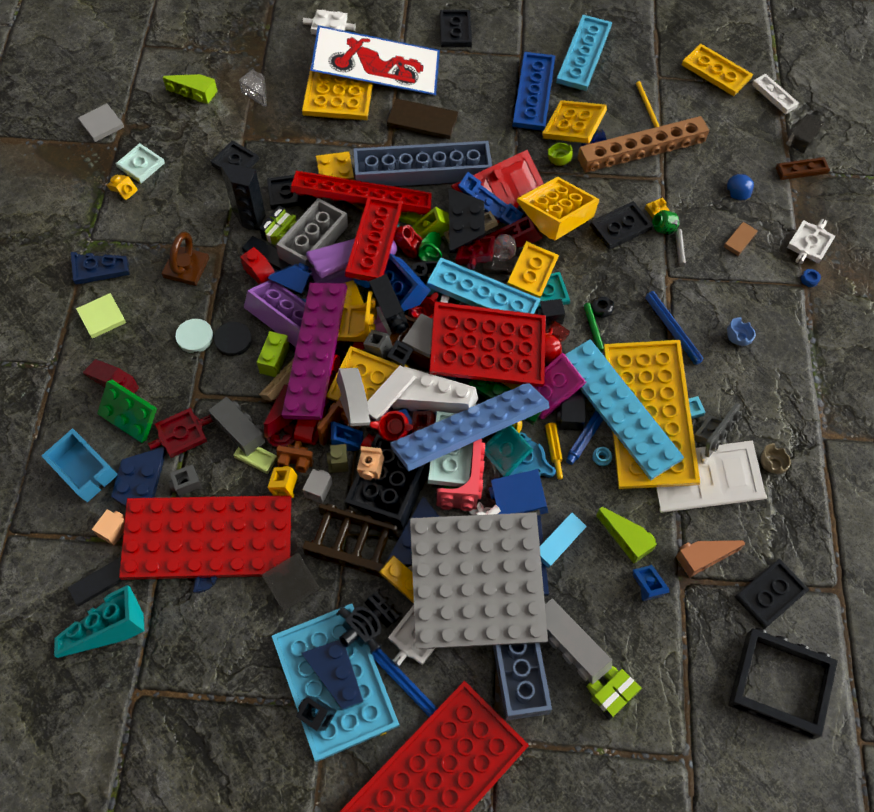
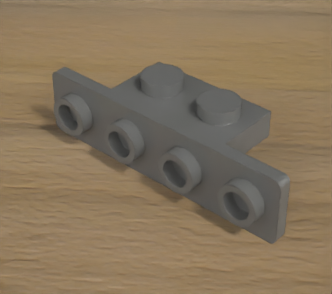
[694,402,742,457]

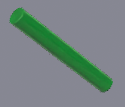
[583,303,604,352]

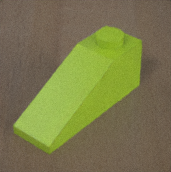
[596,507,657,564]

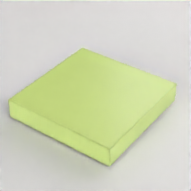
[76,293,126,339]

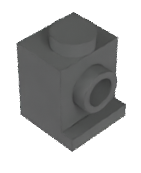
[169,464,203,496]

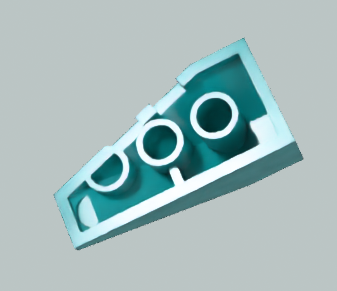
[54,585,145,658]

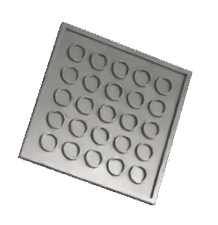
[410,512,548,649]

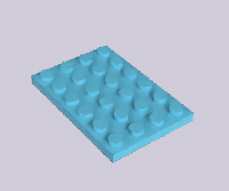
[272,604,400,762]

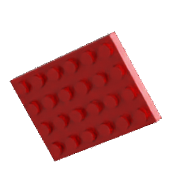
[429,301,546,387]

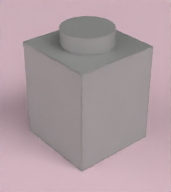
[302,469,333,504]

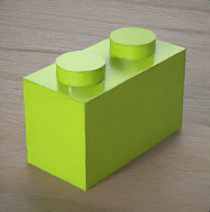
[257,331,290,377]

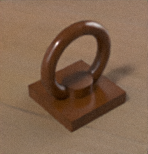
[161,232,210,286]

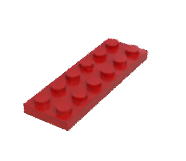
[345,196,403,281]

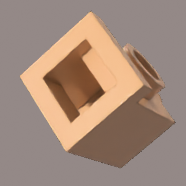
[357,446,384,480]

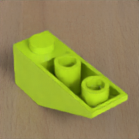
[162,74,217,104]

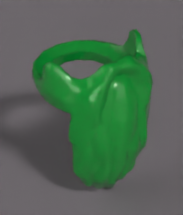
[418,231,442,262]

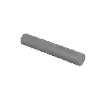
[675,229,686,267]

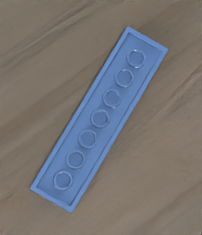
[390,383,549,471]

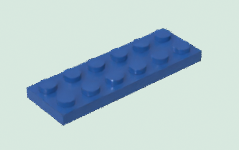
[512,52,555,131]

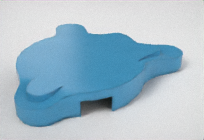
[509,432,556,478]

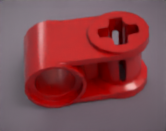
[394,225,423,258]

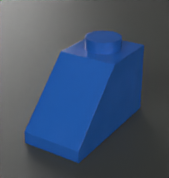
[268,263,313,293]

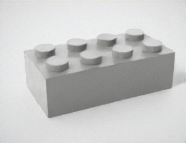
[276,198,348,269]

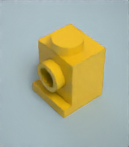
[267,466,298,498]

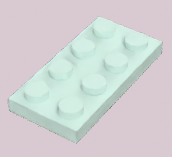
[428,411,473,487]

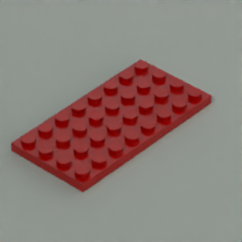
[119,496,292,580]
[340,681,529,812]

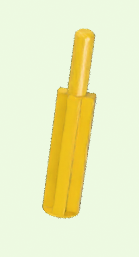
[545,423,563,480]

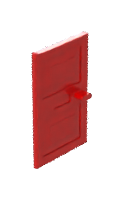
[451,150,544,223]

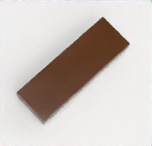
[775,157,830,180]

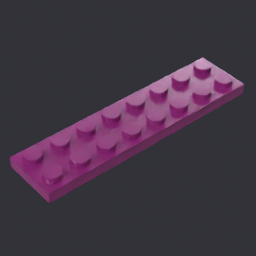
[282,283,347,420]

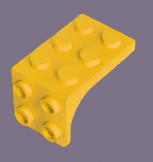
[337,291,377,342]

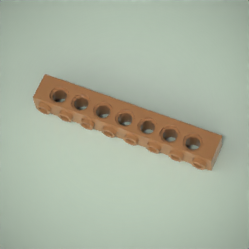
[577,116,710,173]

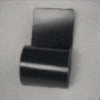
[412,261,438,284]

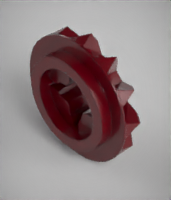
[267,422,296,447]

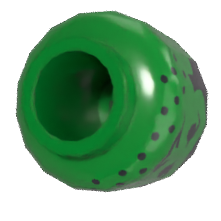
[652,210,679,234]

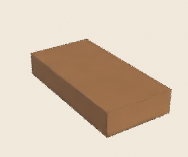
[724,222,758,256]

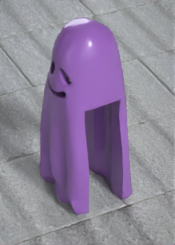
[306,239,397,283]

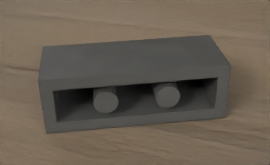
[208,396,266,456]

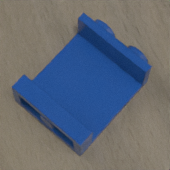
[489,469,549,514]

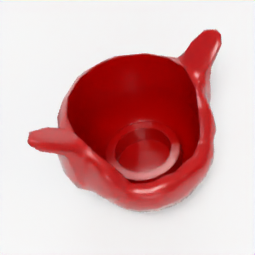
[407,292,439,319]
[545,328,562,365]
[370,411,413,441]

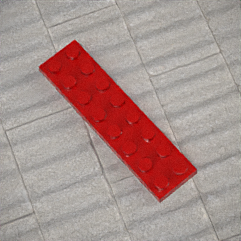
[291,170,432,215]

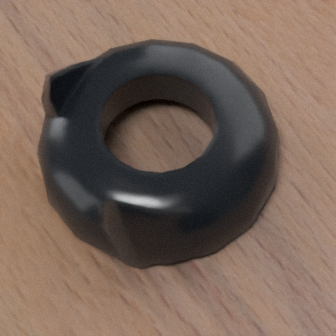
[591,296,614,318]

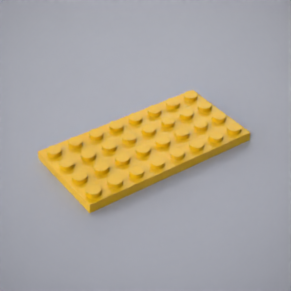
[604,340,700,489]

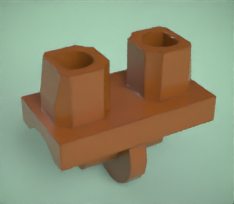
[276,440,314,473]

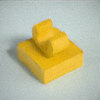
[645,198,670,219]

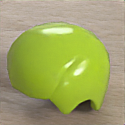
[548,142,573,166]

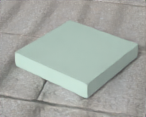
[115,143,165,183]

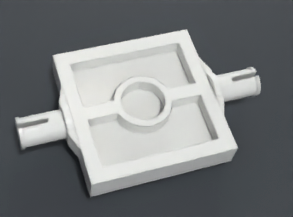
[303,10,355,35]
[787,219,835,264]
[388,605,435,666]

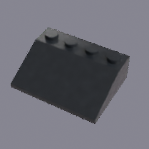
[344,434,431,529]

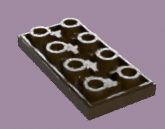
[387,98,458,140]

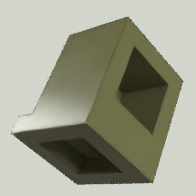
[327,444,349,473]

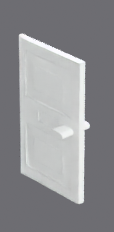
[656,440,767,513]

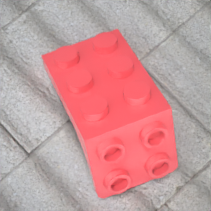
[437,438,485,511]

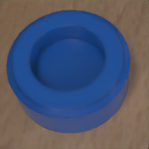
[801,269,821,287]

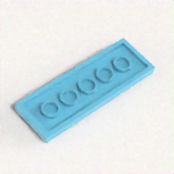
[556,15,612,91]
[426,257,541,314]

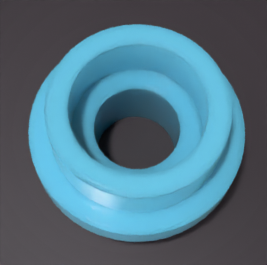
[592,447,612,466]

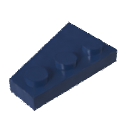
[71,252,130,285]
[301,640,364,710]

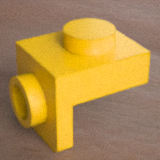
[106,175,138,200]

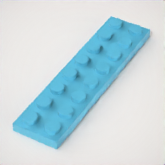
[565,339,684,480]

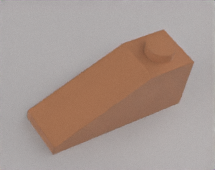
[676,540,745,578]

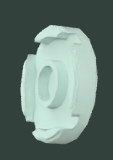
[175,319,213,353]

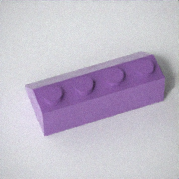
[244,280,306,347]

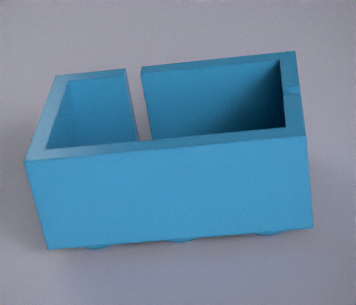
[41,428,118,502]

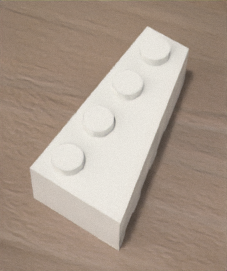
[392,366,478,413]

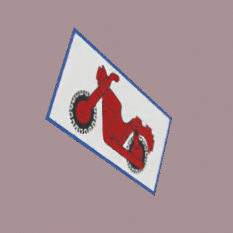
[310,25,440,95]

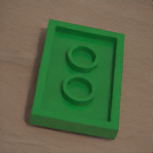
[97,380,157,443]

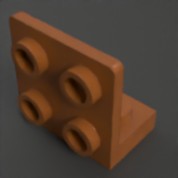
[317,398,361,446]

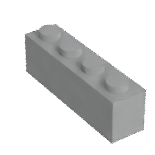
[545,598,612,685]

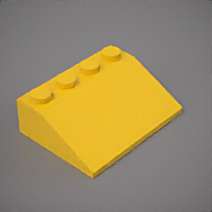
[517,177,599,240]

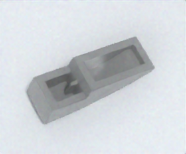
[336,368,370,426]

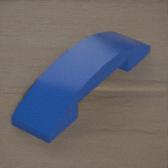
[458,172,524,225]

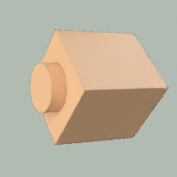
[92,509,125,546]

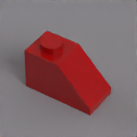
[240,247,275,284]

